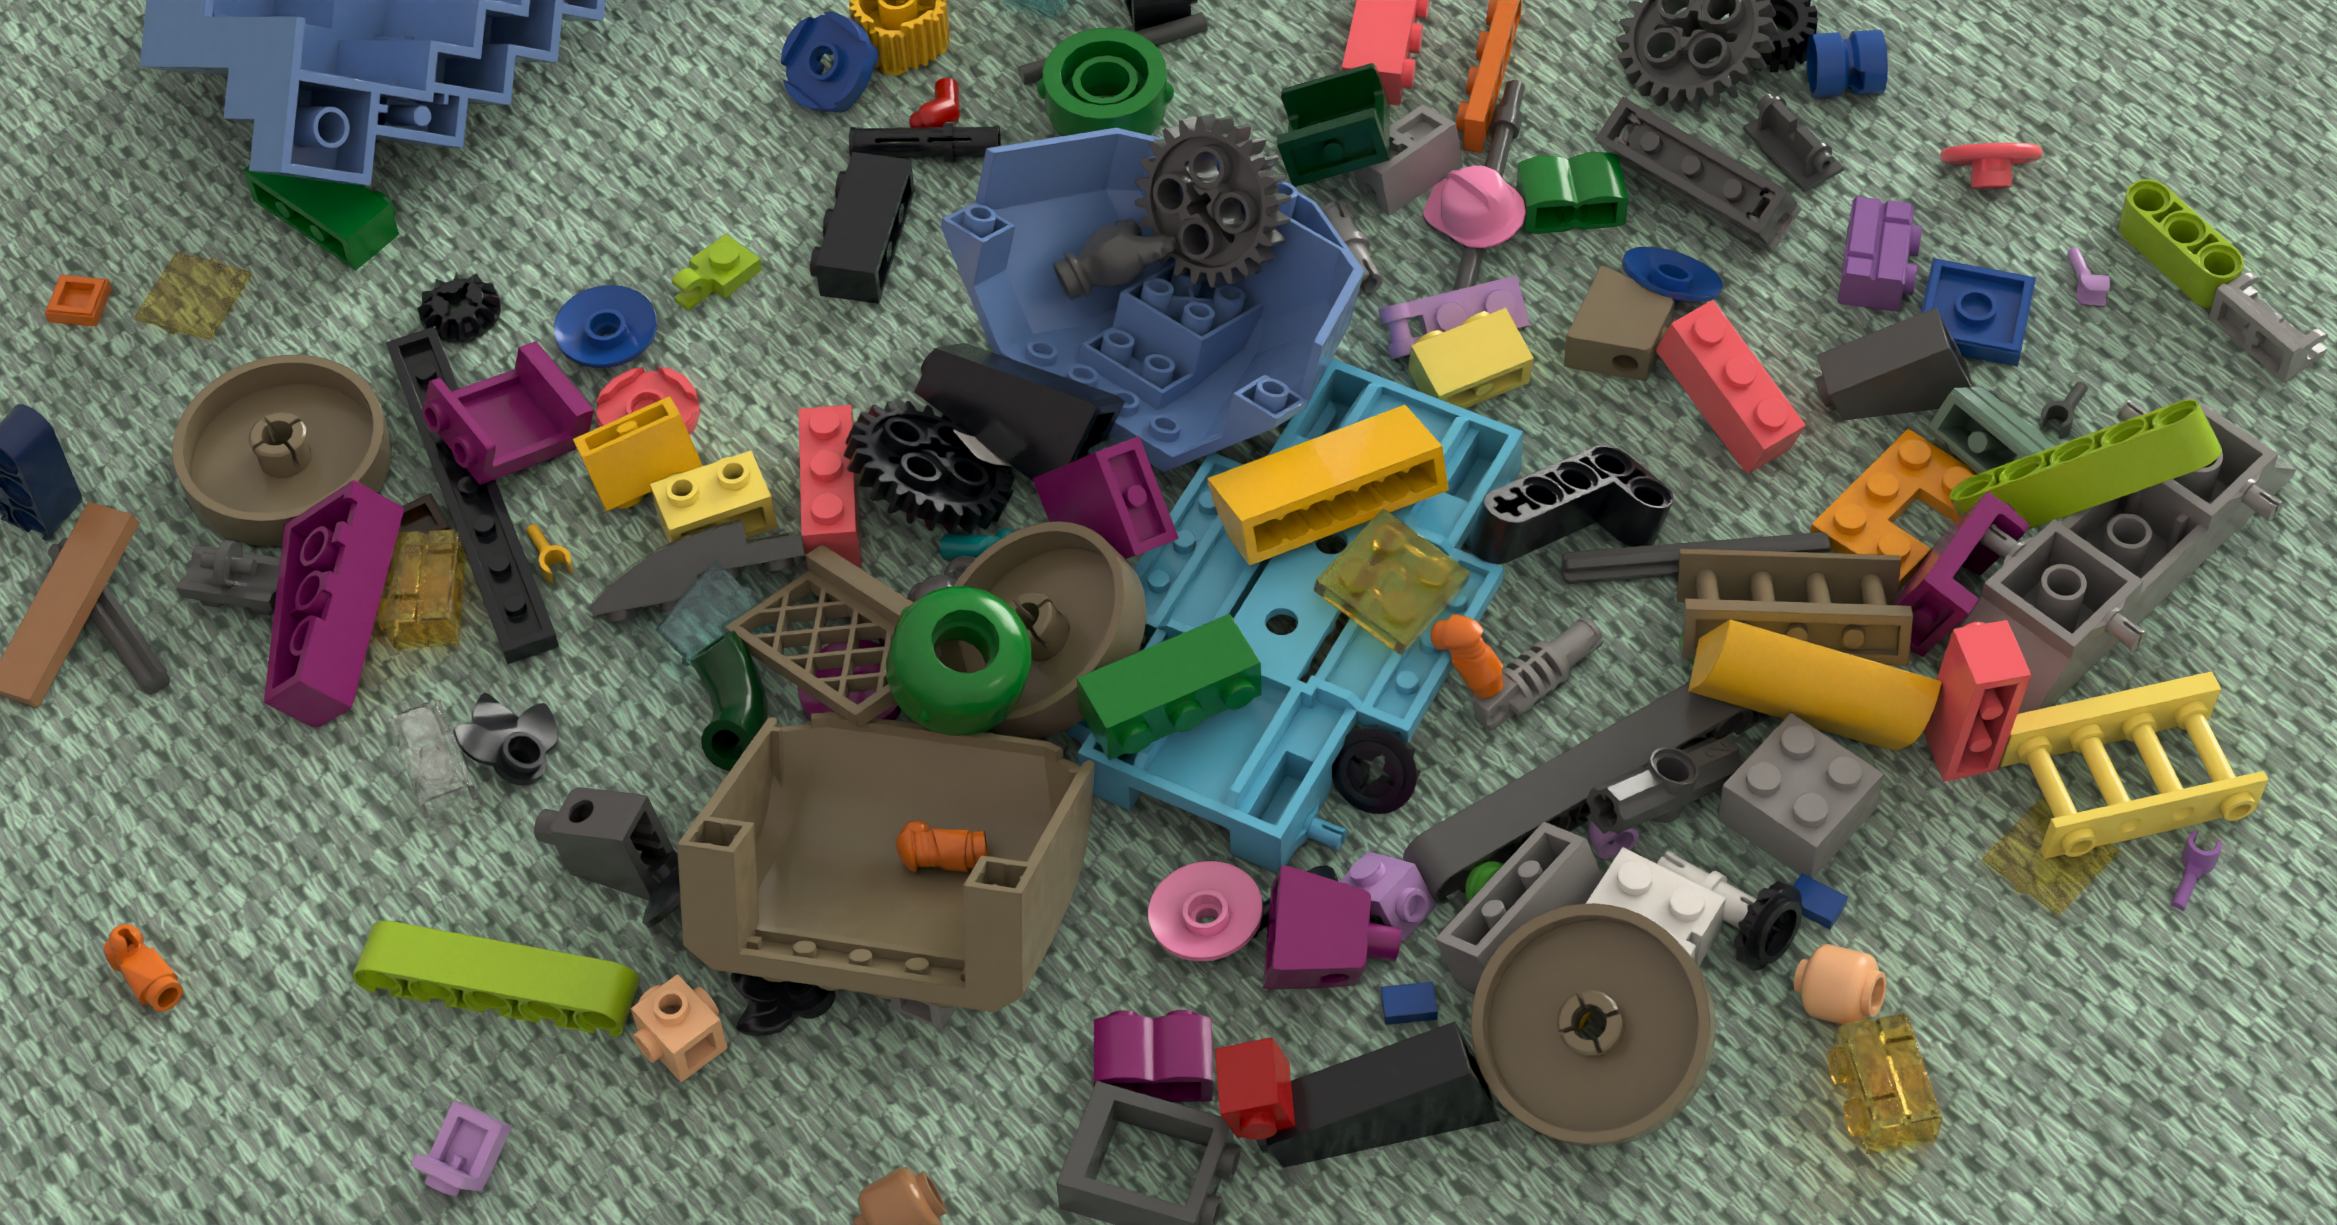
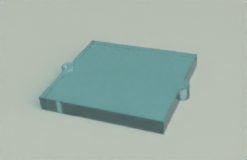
[655,561,777,668]

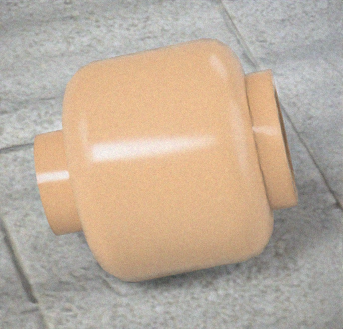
[1794,944,1887,1027]

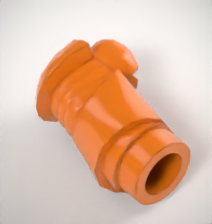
[1430,614,1504,699]
[896,820,989,873]
[104,924,183,1012]

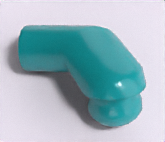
[940,528,1015,560]

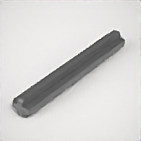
[48,538,170,695]

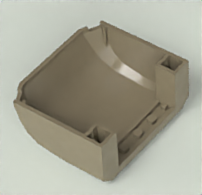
[677,712,1095,1012]

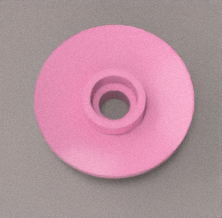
[1148,861,1263,961]

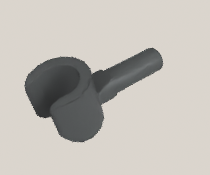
[2039,382,2088,439]

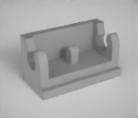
[1354,104,1463,216]
[2208,271,2328,382]

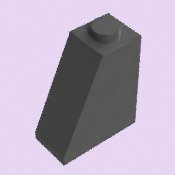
[1815,307,1974,421]

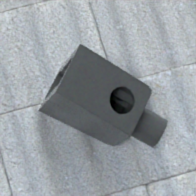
[534,787,673,900]

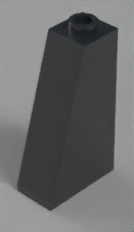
[914,343,1125,482]
[1256,1021,1500,1168]

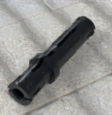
[849,122,1001,162]

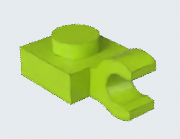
[671,234,762,311]

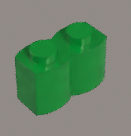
[1516,152,1628,234]

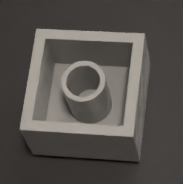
[1718,713,1884,879]

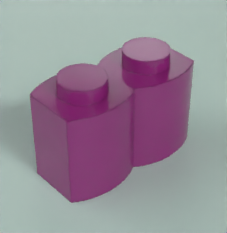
[1094,1010,1213,1102]

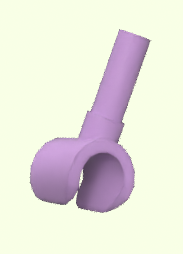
[2067,247,2110,306]

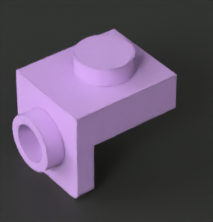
[1339,851,1436,942]
[411,1101,512,1197]

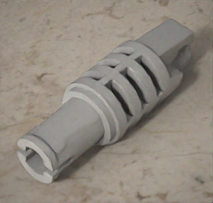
[1473,617,1603,731]

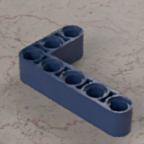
[0,404,83,541]

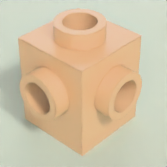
[631,974,728,1083]

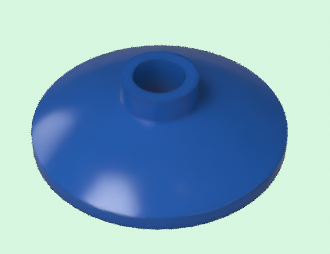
[1622,247,1723,306]
[554,285,657,368]

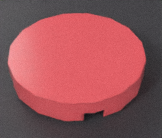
[596,367,700,435]

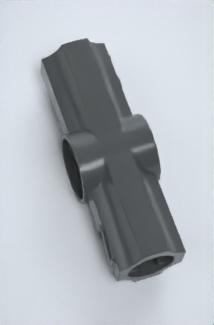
[1586,737,1741,834]

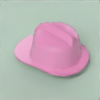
[1423,165,1526,249]

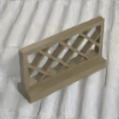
[725,544,967,728]

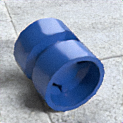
[1806,30,1888,98]

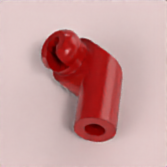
[909,78,960,128]

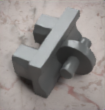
[177,540,281,616]

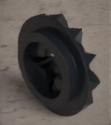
[417,272,501,342]
[1332,725,1421,814]
[1733,881,1802,971]

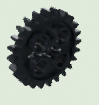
[844,401,1014,534]

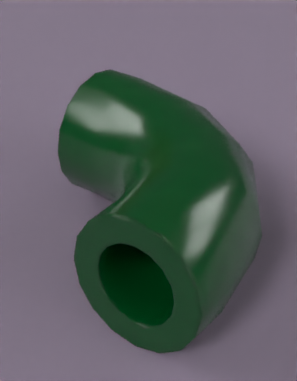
[689,630,768,770]

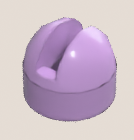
[1588,821,1639,859]

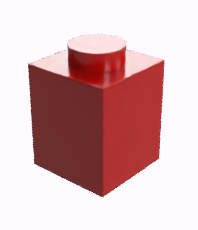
[1215,1037,1295,1140]

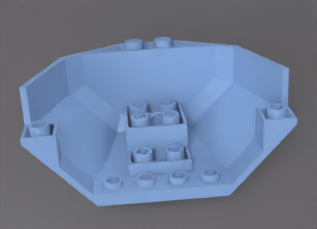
[941,128,1364,472]

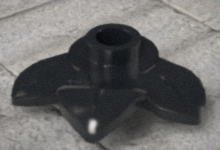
[453,693,558,786]
[730,973,836,1036]

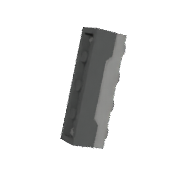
[1595,97,1802,252]

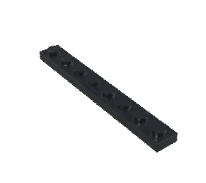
[386,326,559,665]

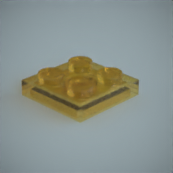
[1313,508,1471,656]

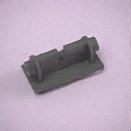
[1743,94,1844,192]

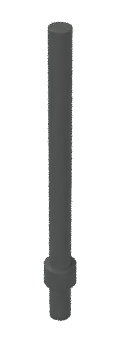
[1453,80,1525,291]

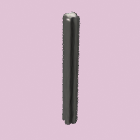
[1561,532,1831,584]

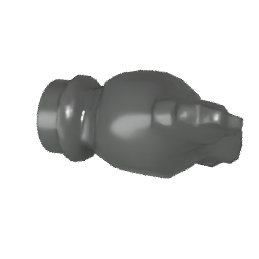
[1053,219,1176,301]

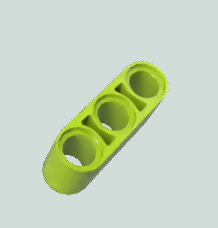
[2118,179,2244,309]

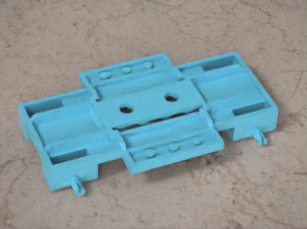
[1067,358,1523,874]

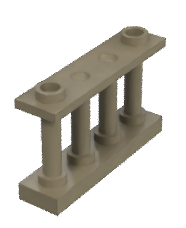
[1677,549,1913,666]

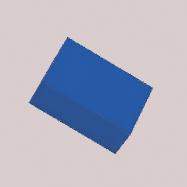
[1793,873,1848,930]
[1381,982,1438,1025]

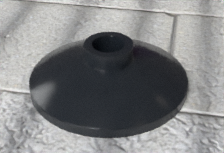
[642,849,681,928]

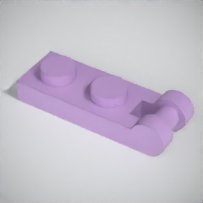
[1378,275,1530,360]

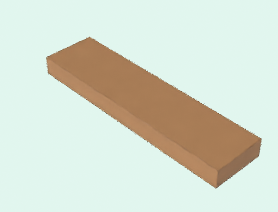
[0,501,140,708]

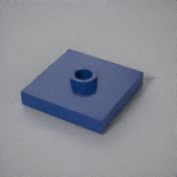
[1921,258,2036,367]

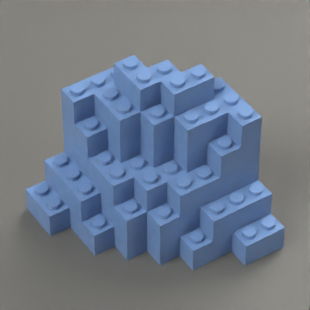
[140,0,606,186]

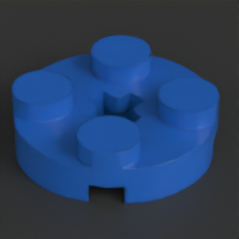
[781,12,879,113]

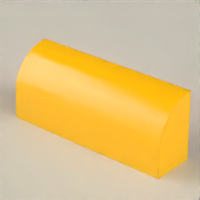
[1207,405,1449,566]
[1688,619,1942,751]

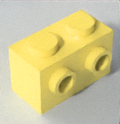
[1408,308,1534,409]
[650,451,778,543]

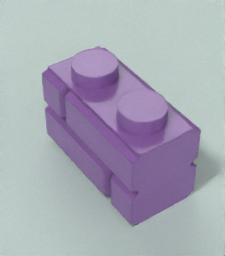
[1838,196,1922,312]

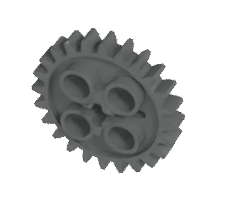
[1616,0,1778,112]
[1134,114,1291,287]

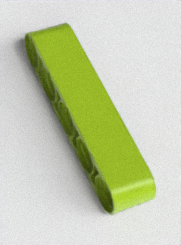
[1949,399,2222,530]
[353,920,640,1037]

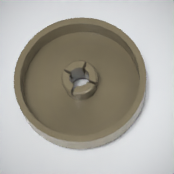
[172,355,392,546]
[954,521,1146,739]
[1471,903,1716,1147]

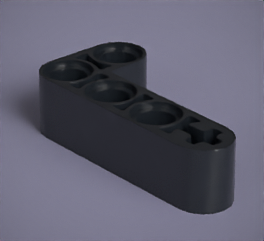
[1467,445,1674,564]

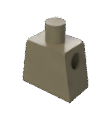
[1564,265,1675,381]

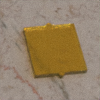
[135,252,251,340]
[1982,796,2120,916]

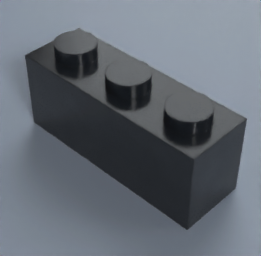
[810,152,915,304]

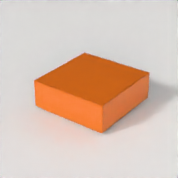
[45,275,112,327]

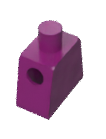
[1262,865,1401,990]

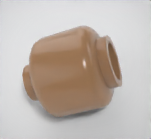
[853,1167,947,1225]

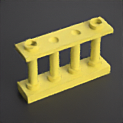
[2000,671,2268,859]

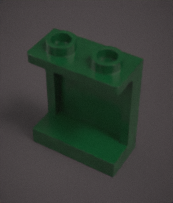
[1277,63,1390,187]

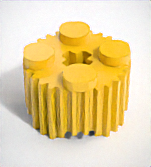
[849,0,950,76]

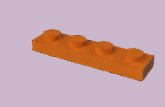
[1456,0,1523,153]

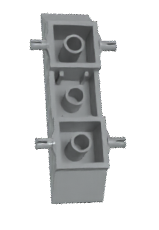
[1937,394,2296,714]

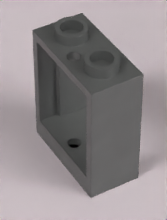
[1056,1081,1241,1225]

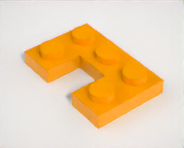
[1810,428,1977,590]

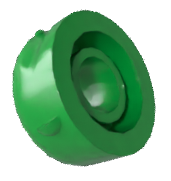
[1037,27,1174,136]
[886,586,1032,736]

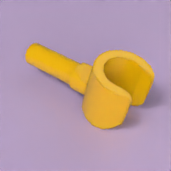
[526,524,573,583]

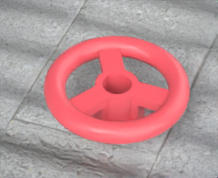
[1940,143,2043,189]

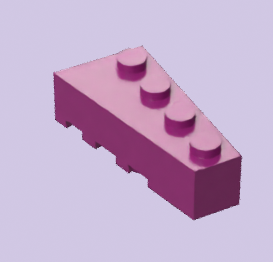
[264,480,404,727]

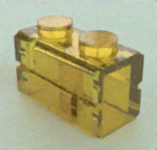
[378,530,466,649]
[1828,1013,1942,1154]

